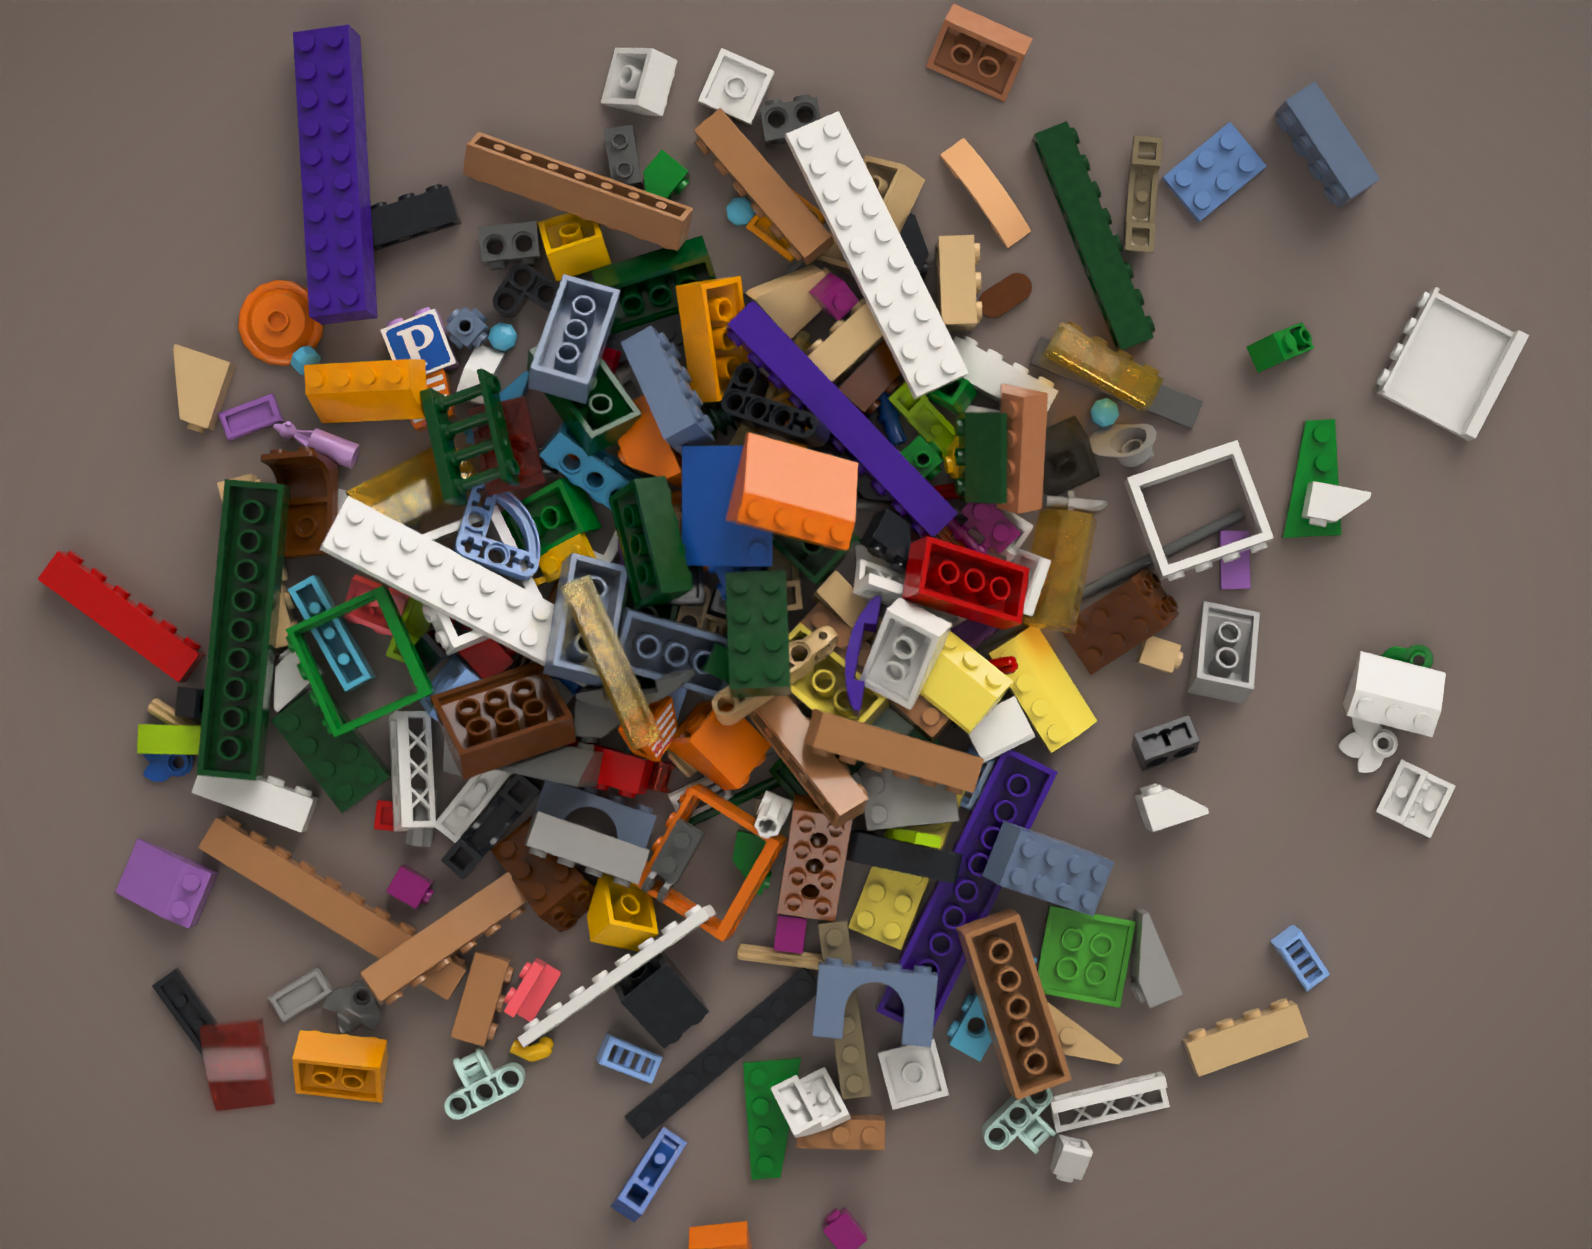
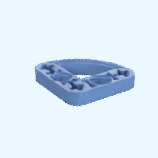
[453,481,540,581]

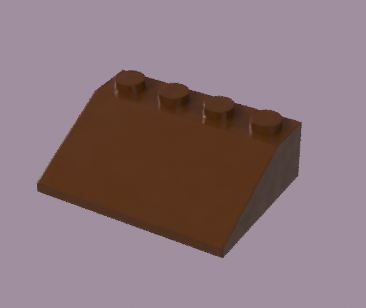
[430,662,576,780]

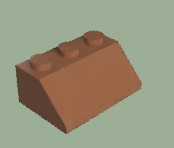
[926,3,1033,102]

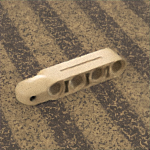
[712,626,839,725]

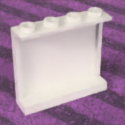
[1376,287,1529,441]

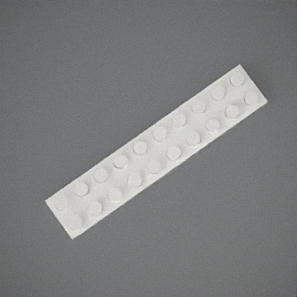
[785,111,969,400]
[320,496,588,687]

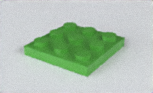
[1037,905,1136,1008]

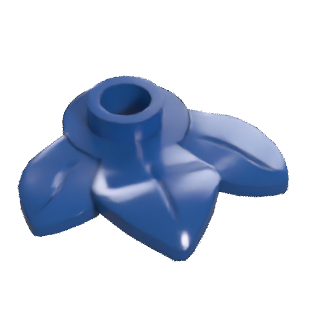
[143,724,194,782]

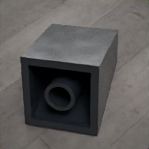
[614,951,709,1049]

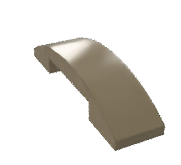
[1124,135,1163,253]

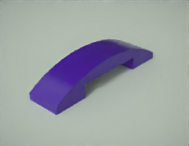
[845,596,882,717]

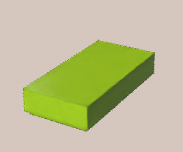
[885,828,942,848]

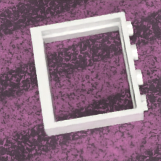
[1124,440,1274,582]
[422,505,542,656]

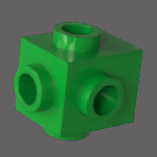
[900,435,943,481]

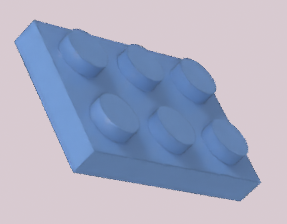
[1162,122,1267,223]

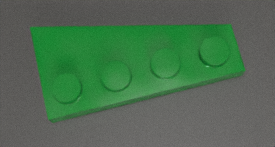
[1282,419,1341,538]
[743,1057,801,1180]

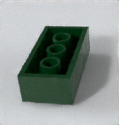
[725,570,791,698]
[271,689,391,813]

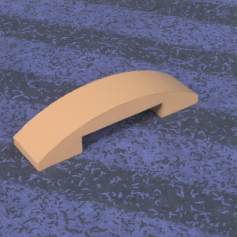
[940,138,1031,249]

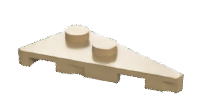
[1047,1001,1123,1065]

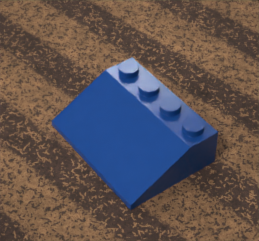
[682,446,772,566]

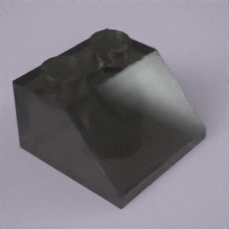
[1043,415,1100,496]

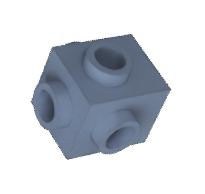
[445,306,490,351]

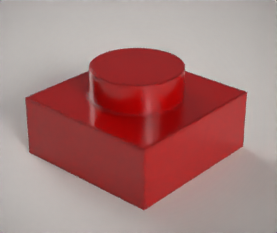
[374,799,404,832]

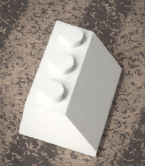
[1343,651,1446,737]

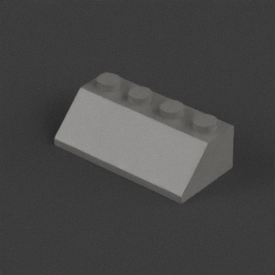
[524,811,650,887]

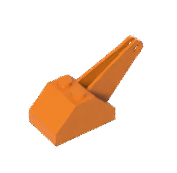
[617,395,682,489]

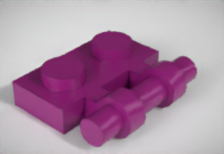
[946,502,1021,555]

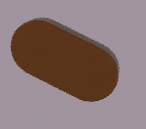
[978,273,1032,319]

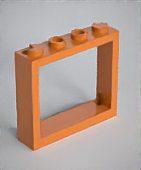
[636,783,788,942]

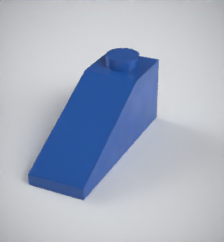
[610,1127,687,1223]

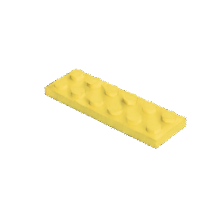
[848,790,965,950]

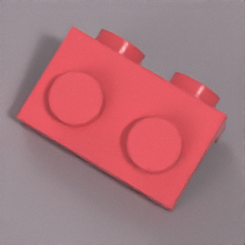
[341,574,409,636]
[503,957,561,1022]

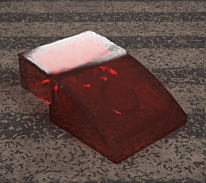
[467,395,545,496]
[199,1018,275,1111]

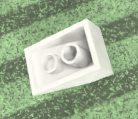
[859,597,952,710]

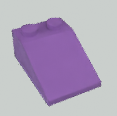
[115,838,219,928]

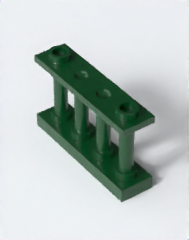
[420,368,520,507]

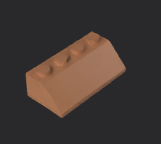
[996,384,1048,514]

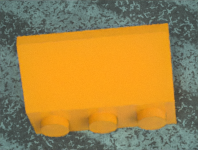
[292,1030,388,1103]

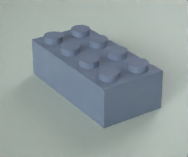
[1275,81,1380,209]
[528,274,620,404]
[620,326,715,455]
[543,553,627,687]
[612,607,729,696]
[982,821,1114,916]

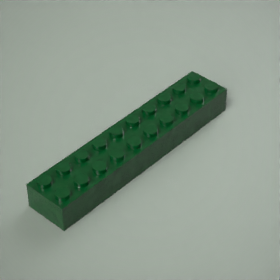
[196,479,291,781]

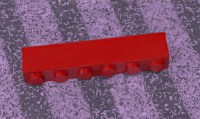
[37,550,206,683]

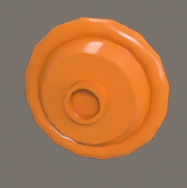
[238,280,324,366]

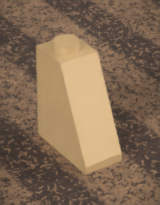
[745,264,830,339]
[173,344,236,434]
[811,570,883,644]

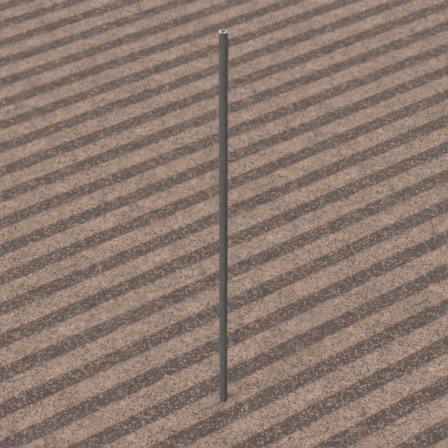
[669,508,1245,801]

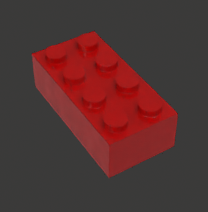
[902,536,1030,630]

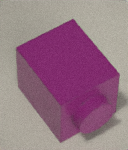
[809,272,860,321]
[386,864,435,909]
[774,914,807,954]
[822,1207,867,1249]

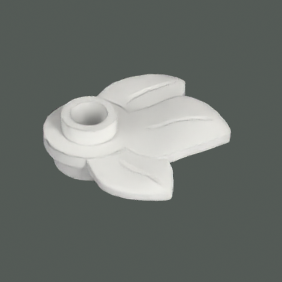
[1339,717,1398,773]

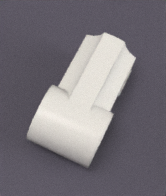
[754,790,793,839]

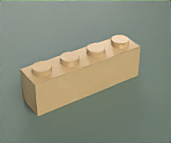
[1182,998,1309,1077]

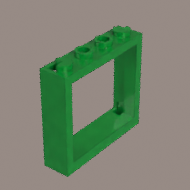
[285,585,436,738]

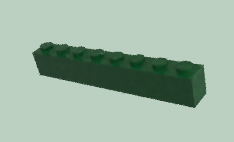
[1032,121,1155,353]

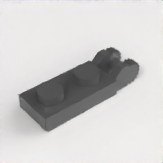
[641,818,705,903]

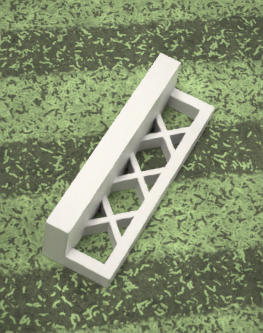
[853,559,967,628]
[389,711,436,832]
[1049,1071,1170,1133]

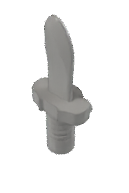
[1044,490,1107,516]

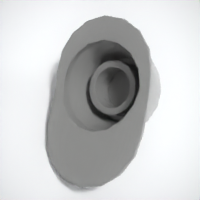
[1088,424,1156,467]

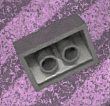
[495,742,604,787]

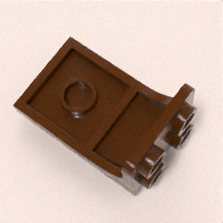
[261,447,338,559]
[1058,567,1179,675]
[491,816,596,932]

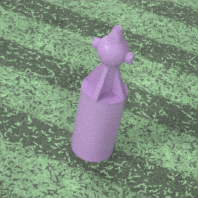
[273,421,361,469]

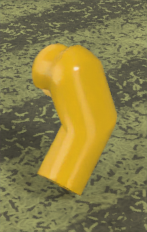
[509,1036,554,1062]

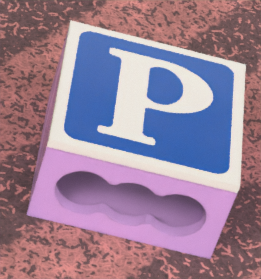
[381,307,460,375]

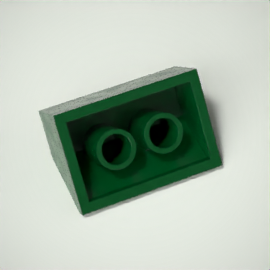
[954,412,1007,504]

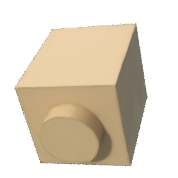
[1136,636,1183,673]

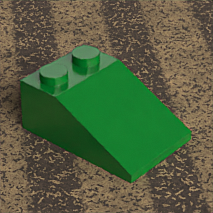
[501,477,602,564]

